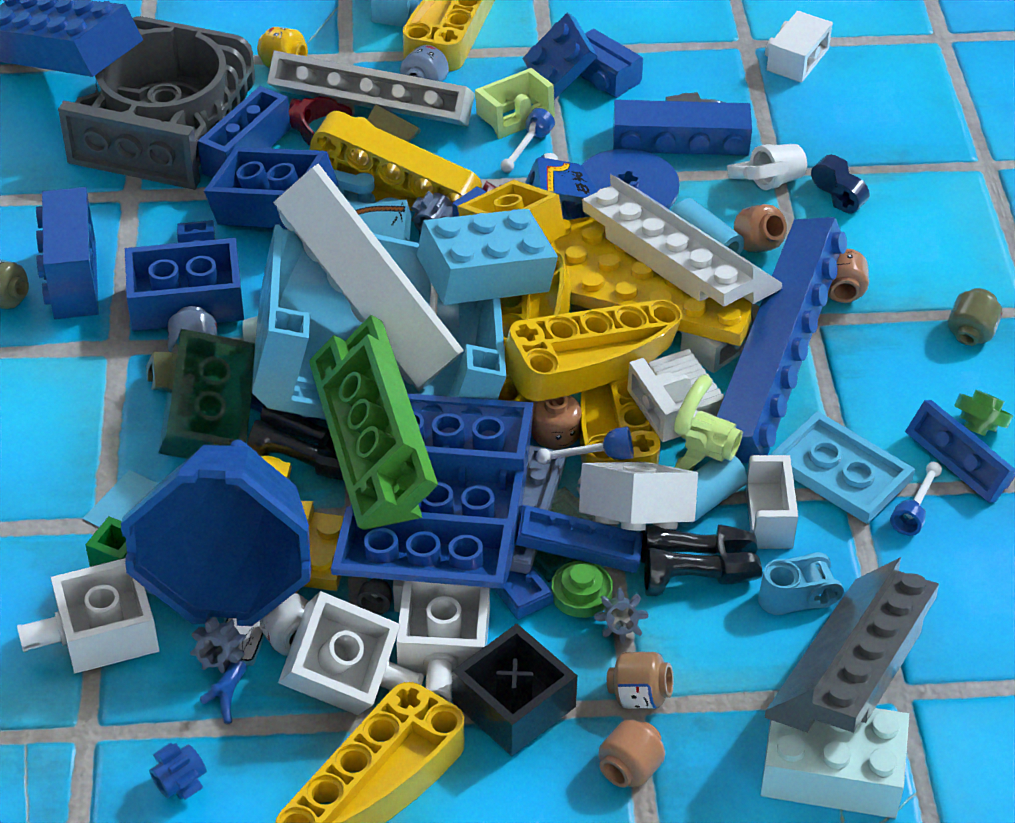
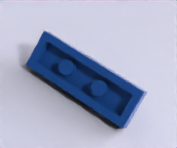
[905,400,1015,503]

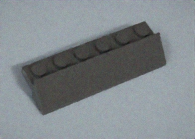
[765,557,939,733]

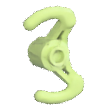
[674,375,743,471]

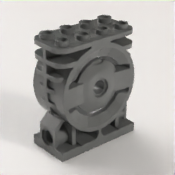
[58,16,255,190]

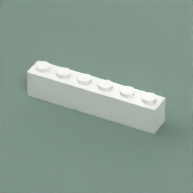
[267,51,475,126]

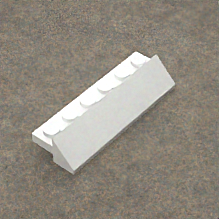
[273,163,464,392]
[582,174,782,306]

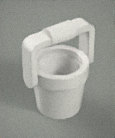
[727,144,807,190]

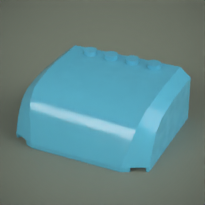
[252,224,506,419]

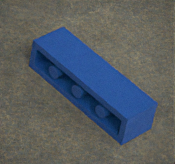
[613,100,752,156]

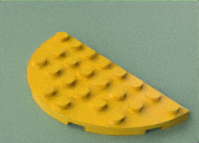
[551,217,752,346]

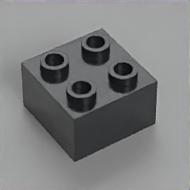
[452,624,578,756]

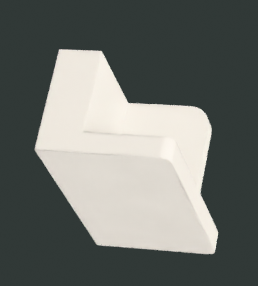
[627,358,698,442]

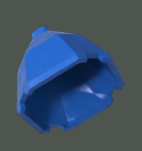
[121,440,311,626]

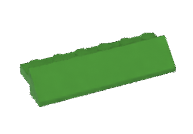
[309,315,438,530]

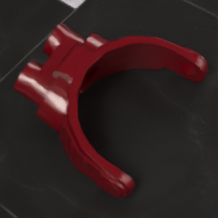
[289,96,352,146]

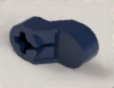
[811,154,870,213]

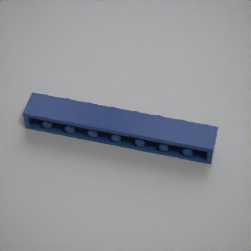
[716,217,847,463]

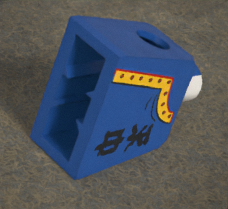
[525,153,598,220]

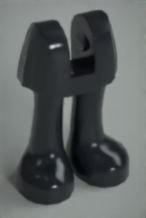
[247,405,344,480]
[640,524,763,596]

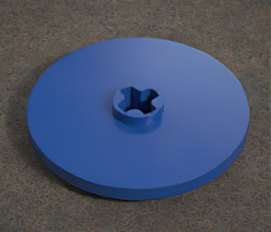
[581,149,680,209]

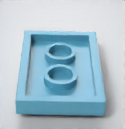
[771,411,915,524]

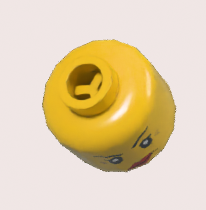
[257,27,308,68]

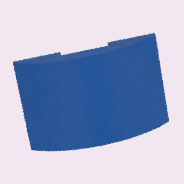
[331,393,533,589]

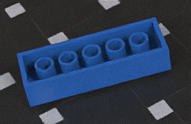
[0,0,143,77]

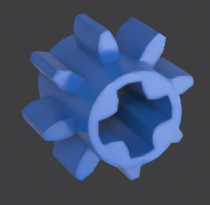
[149,743,207,800]

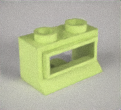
[475,68,555,139]

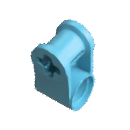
[758,552,844,615]

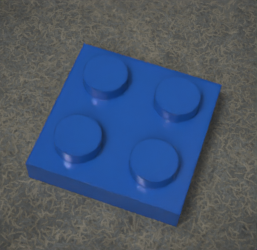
[522,12,598,100]

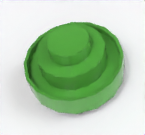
[954,389,1013,436]
[551,561,613,618]

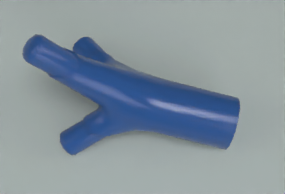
[200,660,247,724]

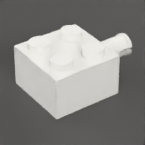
[577,462,698,531]
[17,558,159,674]
[396,581,490,702]
[278,591,424,715]

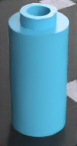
[671,198,744,255]
[678,456,748,527]

